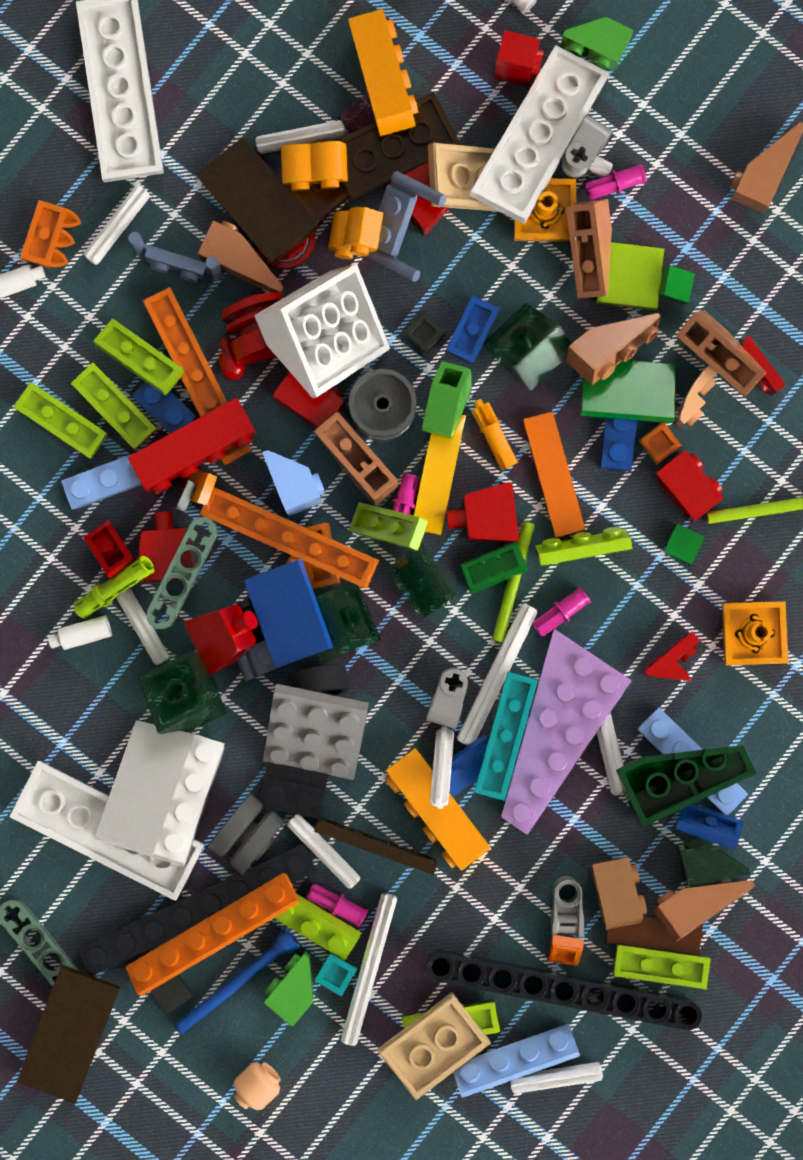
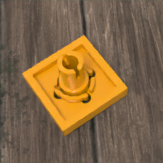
[514,178,576,242]
[722,601,788,666]

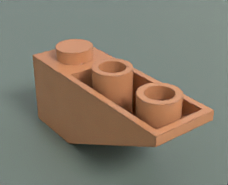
[566,313,660,385]

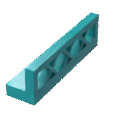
[474,672,538,801]

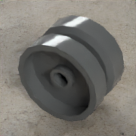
[348,369,417,442]
[208,794,285,875]

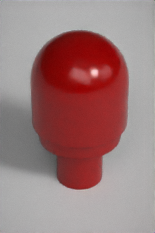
[218,337,246,380]

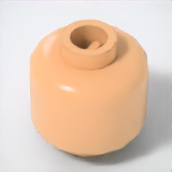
[234,1062,281,1110]

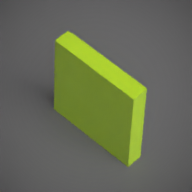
[596,242,664,311]

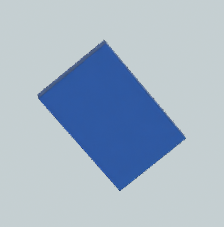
[244,559,333,668]

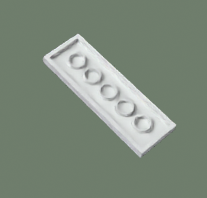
[76,0,164,182]
[470,45,609,224]
[9,761,205,901]

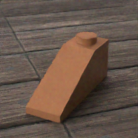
[730,122,803,214]
[566,199,612,299]
[197,221,285,297]
[676,310,766,397]
[314,411,398,506]
[653,880,755,943]

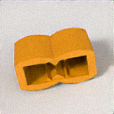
[281,141,348,191]
[328,207,383,259]

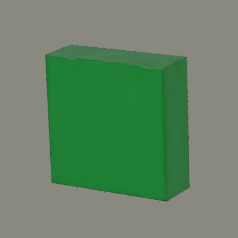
[658,265,695,304]
[663,524,705,565]

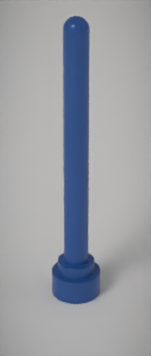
[175,927,301,1034]

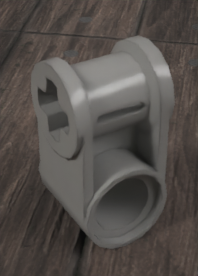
[561,115,613,178]
[426,668,468,729]
[551,876,584,937]

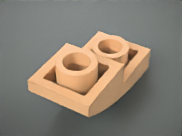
[676,365,718,428]

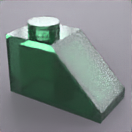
[677,838,750,888]

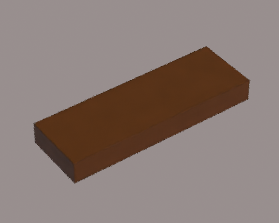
[605,915,703,956]

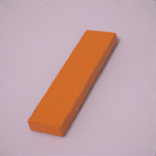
[523,411,585,538]

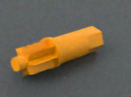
[471,399,518,471]

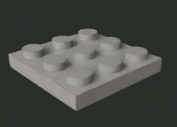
[263,684,369,780]

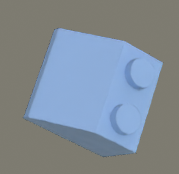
[262,450,325,516]

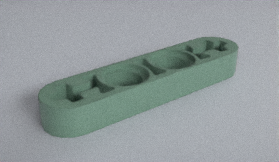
[146,517,218,630]
[0,899,80,987]

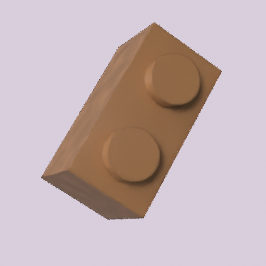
[591,857,647,930]

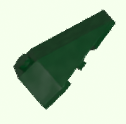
[616,745,756,827]

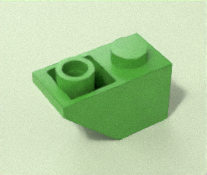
[561,17,634,72]
[422,361,472,439]
[264,951,314,1027]

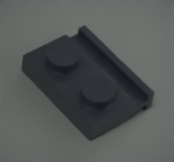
[260,762,328,819]

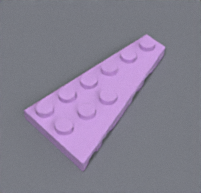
[501,629,631,835]

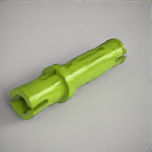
[73,556,154,619]

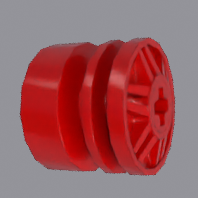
[220,292,283,365]

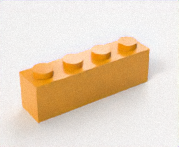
[348,9,419,136]
[385,748,491,871]

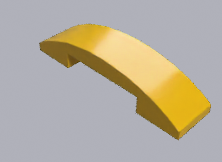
[414,415,466,535]

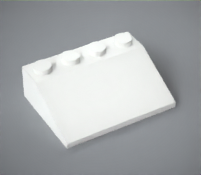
[254,264,390,398]
[95,720,225,867]

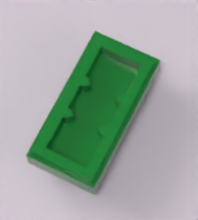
[459,541,529,594]

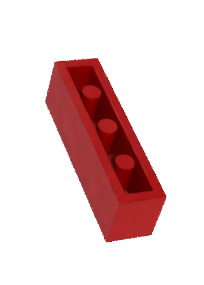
[127,397,257,494]

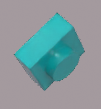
[314,952,357,997]

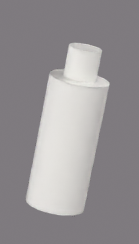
[0,265,46,298]
[48,615,112,650]

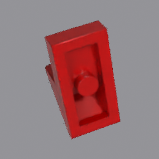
[740,336,786,396]
[83,520,137,578]
[641,632,700,681]

